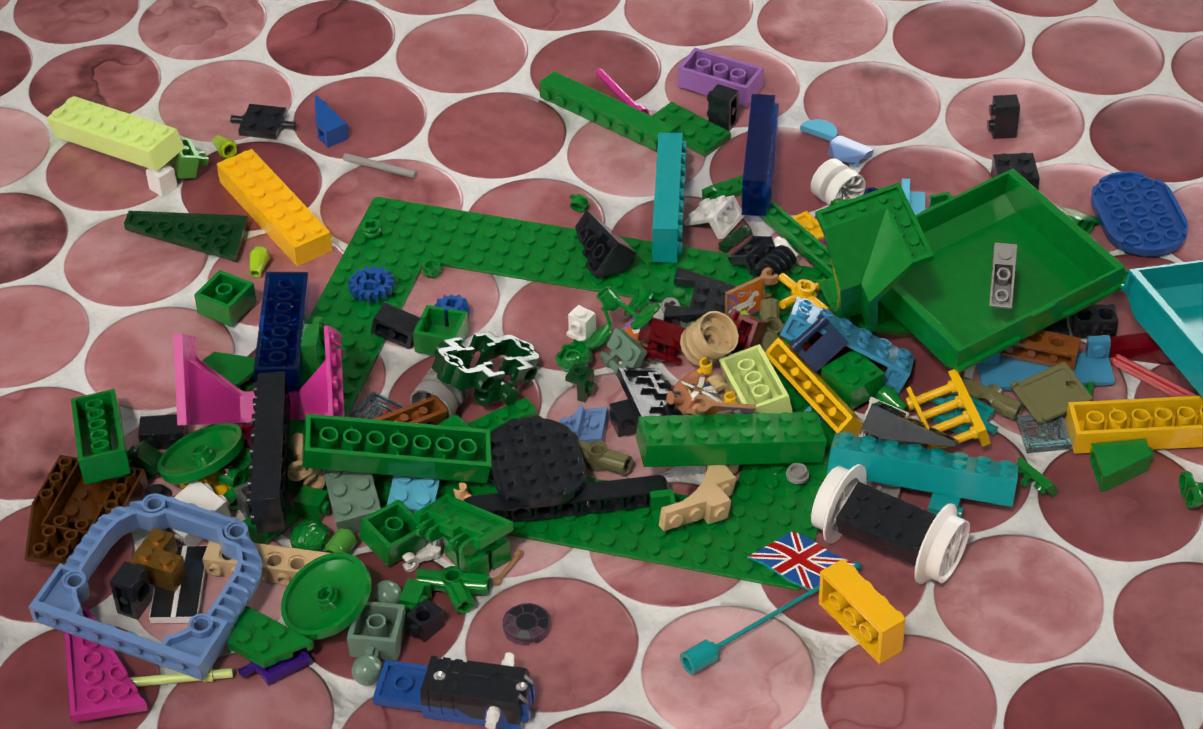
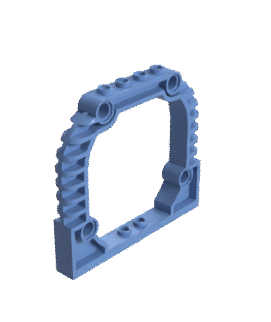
[29,493,262,681]

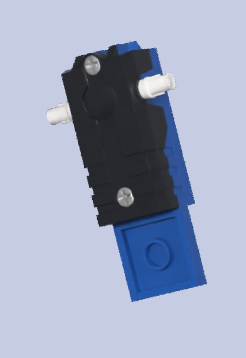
[373,653,536,729]

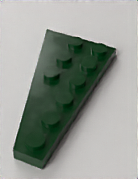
[124,211,249,262]

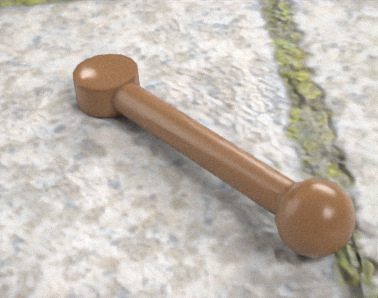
[493,549,524,586]

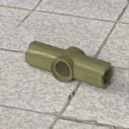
[760,298,783,363]
[961,376,1024,421]
[577,439,633,475]

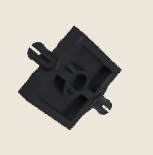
[230,104,296,140]

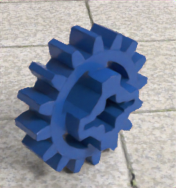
[348,265,395,303]

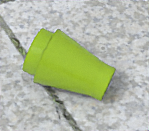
[212,135,237,158]
[249,246,270,278]

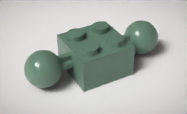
[347,580,407,686]

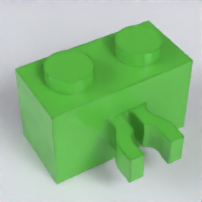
[169,138,209,180]

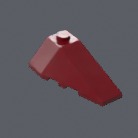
[1109,332,1175,366]

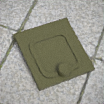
[1010,361,1093,425]

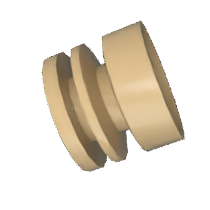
[680,311,739,366]

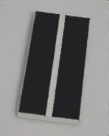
[149,545,208,623]

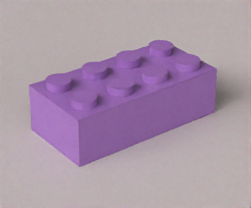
[677,48,764,107]

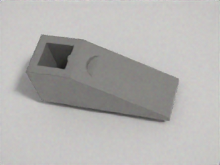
[989,243,1017,309]

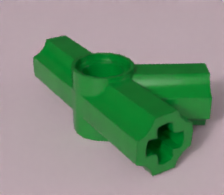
[416,566,490,615]

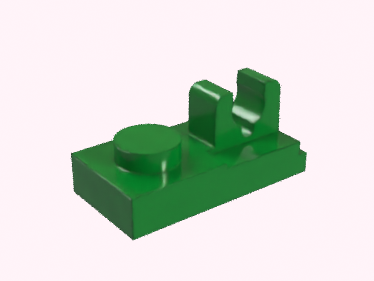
[1016,457,1059,498]

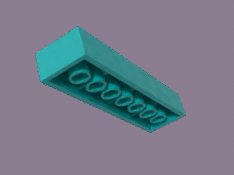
[652,132,686,263]
[827,431,1019,507]

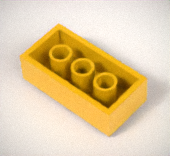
[819,559,905,664]

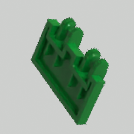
[413,494,514,557]

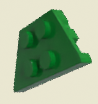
[227,605,314,668]

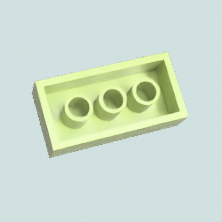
[719,344,793,414]

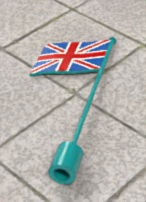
[680,532,862,675]

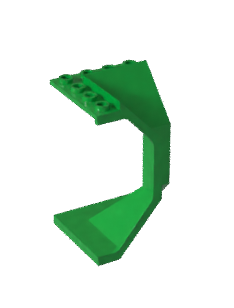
[815,182,934,337]

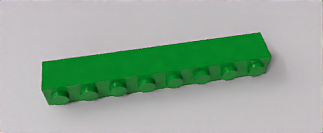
[539,71,676,152]

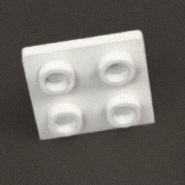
[684,195,745,239]

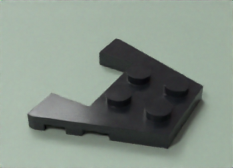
[663,267,736,323]

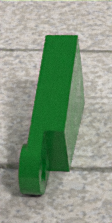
[301,317,324,383]

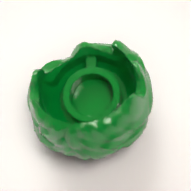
[555,339,593,372]
[290,519,329,552]

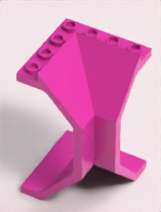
[173,326,347,425]

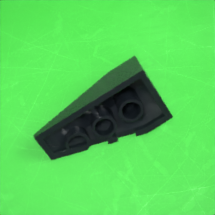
[575,210,637,278]
[861,401,959,447]

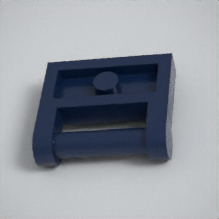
[789,313,849,372]

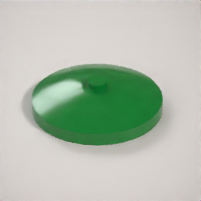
[157,423,245,484]
[281,552,371,640]

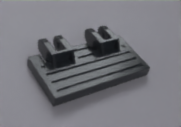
[616,368,683,420]

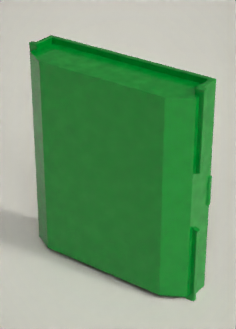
[879,168,1125,373]

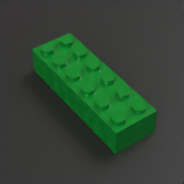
[71,389,131,484]

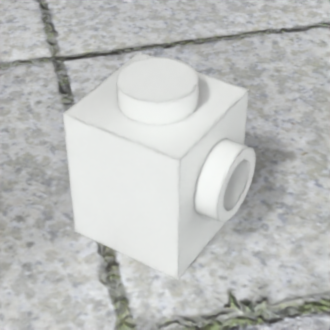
[146,164,177,197]

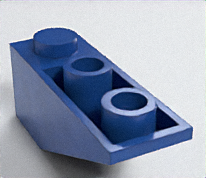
[315,95,349,148]

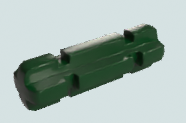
[718,224,751,253]

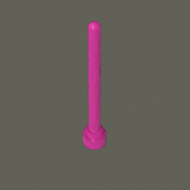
[596,69,649,114]

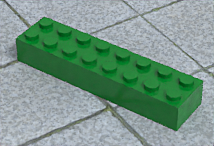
[636,412,827,467]
[302,414,491,483]

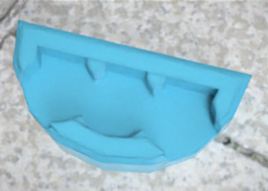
[800,119,837,141]

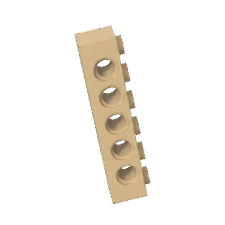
[202,541,329,585]

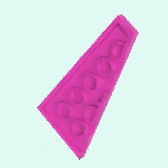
[64,607,148,723]

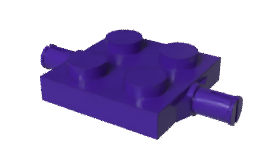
[238,626,316,685]

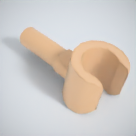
[453,483,472,501]

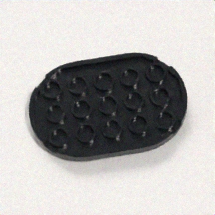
[490,415,586,507]

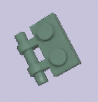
[600,327,647,376]

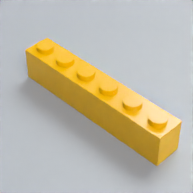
[765,338,864,436]

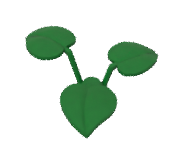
[585,286,661,350]

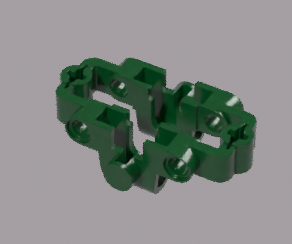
[431,331,540,406]

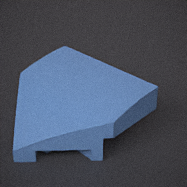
[828,136,874,167]
[559,404,610,443]

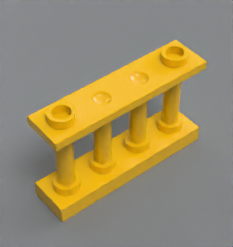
[905,369,991,450]

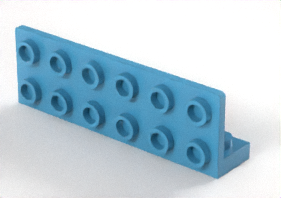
[780,297,914,394]
[976,335,1115,391]

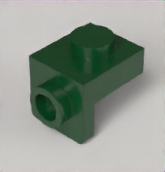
[565,364,597,403]

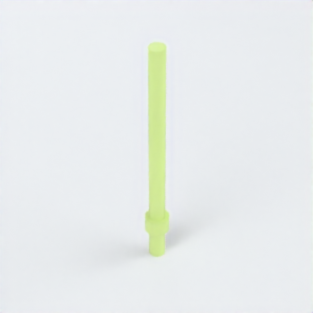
[130,667,234,687]

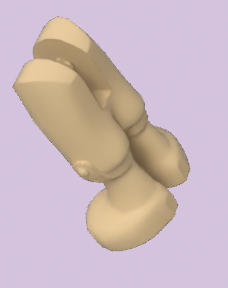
[287,433,325,489]

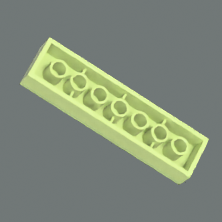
[46,96,185,171]

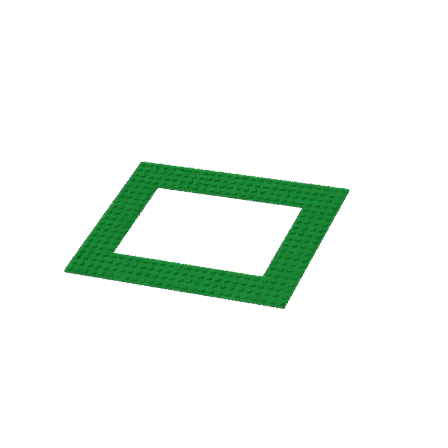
[246,197,876,591]

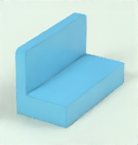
[901,178,925,215]

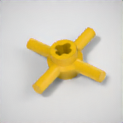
[778,273,830,310]

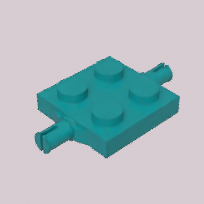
[930,393,998,435]

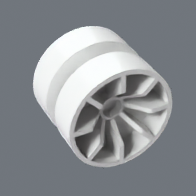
[811,159,866,206]

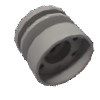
[410,368,469,419]

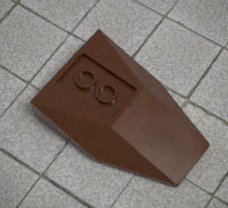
[24,455,149,566]

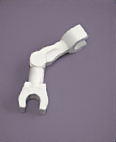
[402,537,444,572]

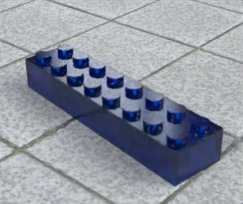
[741,94,779,216]
[254,272,309,392]

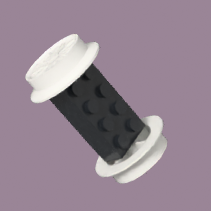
[811,464,970,584]

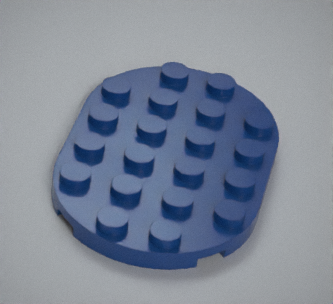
[1091,171,1188,258]

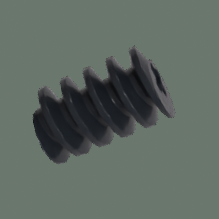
[752,245,796,289]

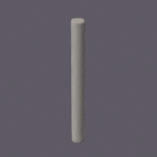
[343,153,417,179]

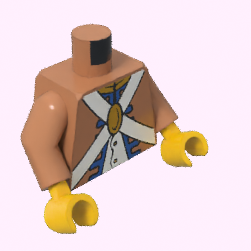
[667,357,738,414]

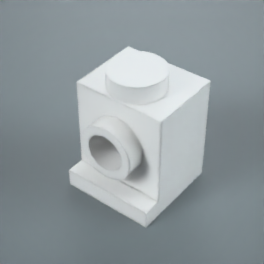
[566,305,596,341]

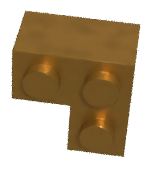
[129,527,187,592]

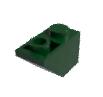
[127,440,163,480]

